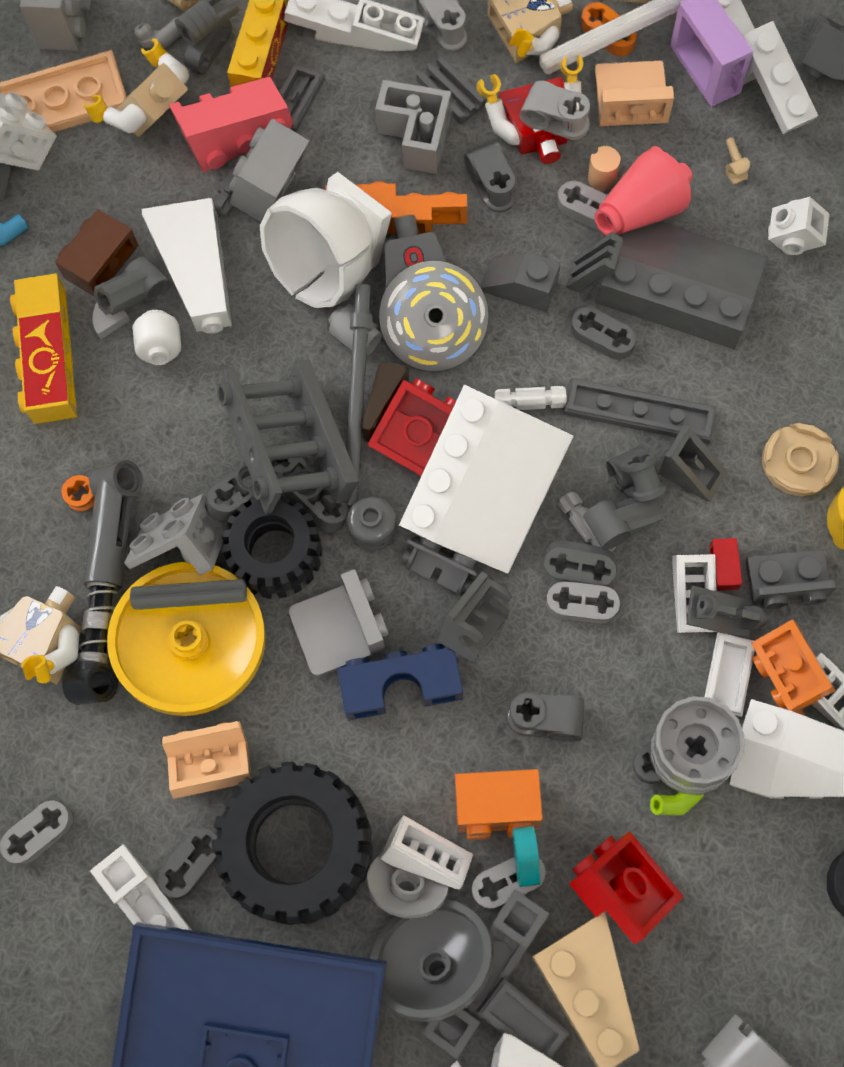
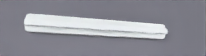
[539,0,683,74]

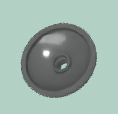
[370,899,494,1022]

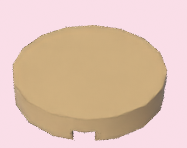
[762,423,839,497]

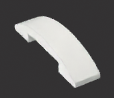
[90,844,193,931]

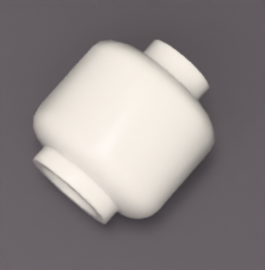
[133,310,181,365]

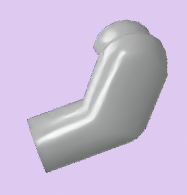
[134,18,181,48]

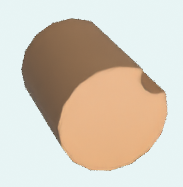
[588,146,620,191]

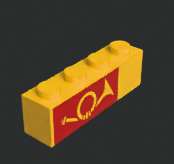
[227,0,289,87]
[10,273,77,424]

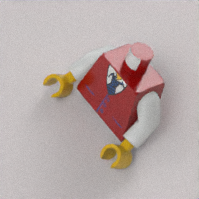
[476,55,583,164]

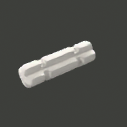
[494,386,567,410]

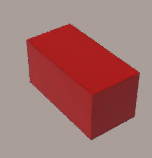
[709,538,742,591]

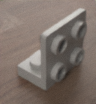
[124,494,229,575]

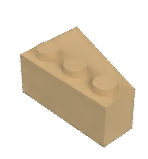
[531,912,640,1067]

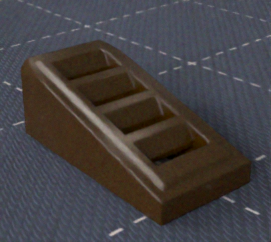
[362,361,409,442]

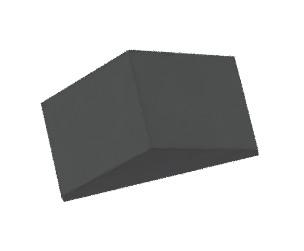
[658,426,728,502]

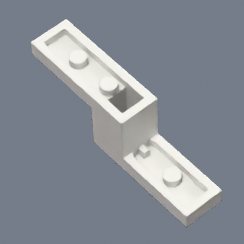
[718,0,818,134]

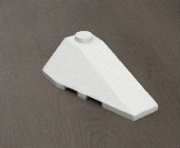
[730,699,844,799]

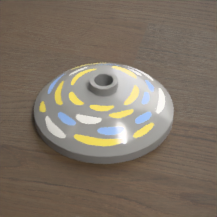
[379,261,488,371]

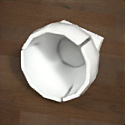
[260,172,392,308]

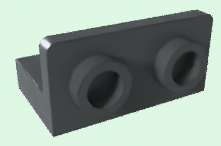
[745,549,837,609]

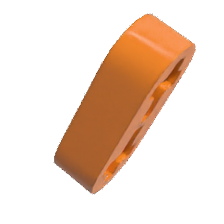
[581,2,637,56]

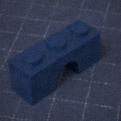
[337,644,463,721]

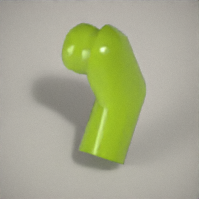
[650,792,704,816]

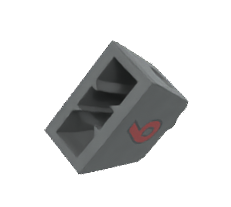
[384,215,446,290]

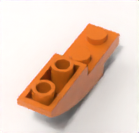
[325,182,467,235]

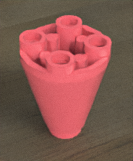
[594,146,693,235]

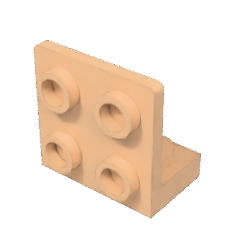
[595,61,674,126]

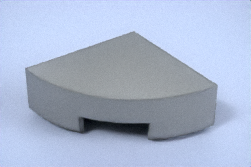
[92,302,131,340]

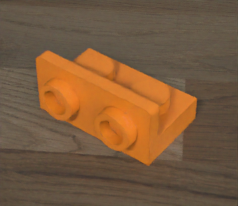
[751,619,836,715]

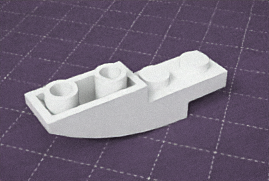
[284,0,425,51]

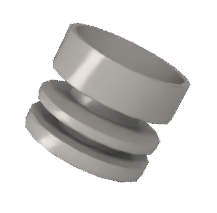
[650,696,744,795]

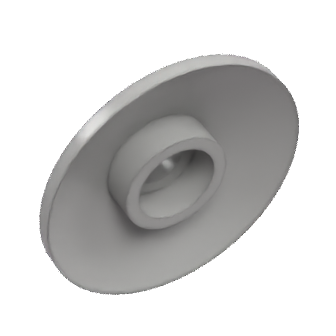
[366,850,448,918]

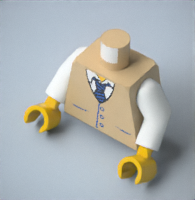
[488,0,573,63]
[83,38,189,137]
[0,586,81,685]

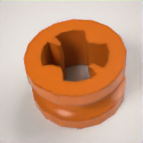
[61,475,95,512]

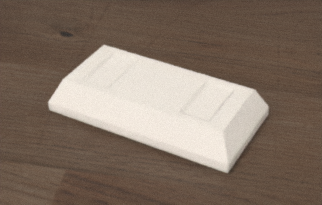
[705,632,755,717]

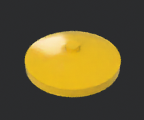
[107,562,266,716]

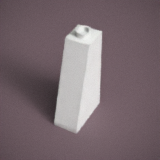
[142,198,232,334]

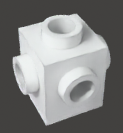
[768,196,829,255]

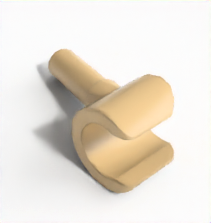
[726,138,750,184]

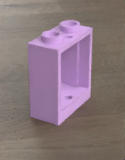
[670,0,753,107]

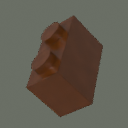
[55,209,139,297]

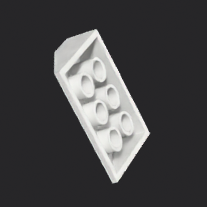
[399,385,574,574]

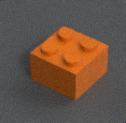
[455,769,542,840]

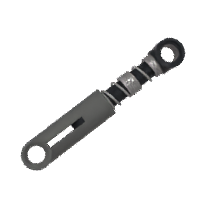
[62,460,143,705]

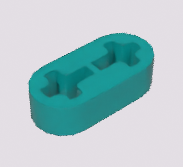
[512,826,540,887]

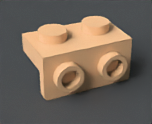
[162,721,252,799]

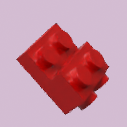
[367,378,456,476]
[569,831,684,945]

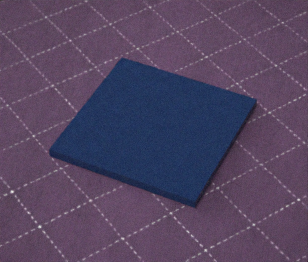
[112,922,387,1067]

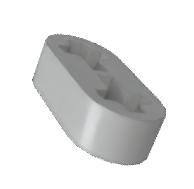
[557,181,607,231]
[546,582,620,623]
[0,800,73,865]
[472,857,546,909]

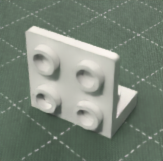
[0,92,56,170]

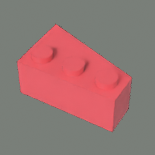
[169,77,293,173]

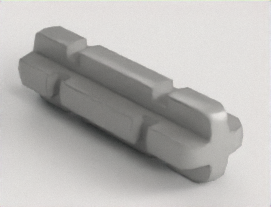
[558,492,616,552]

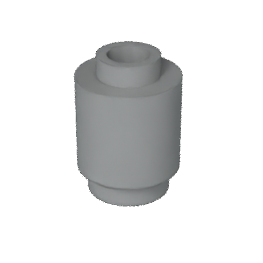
[328,304,383,356]

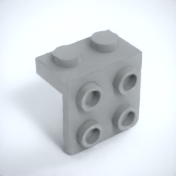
[289,569,389,677]

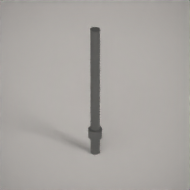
[345,284,373,506]

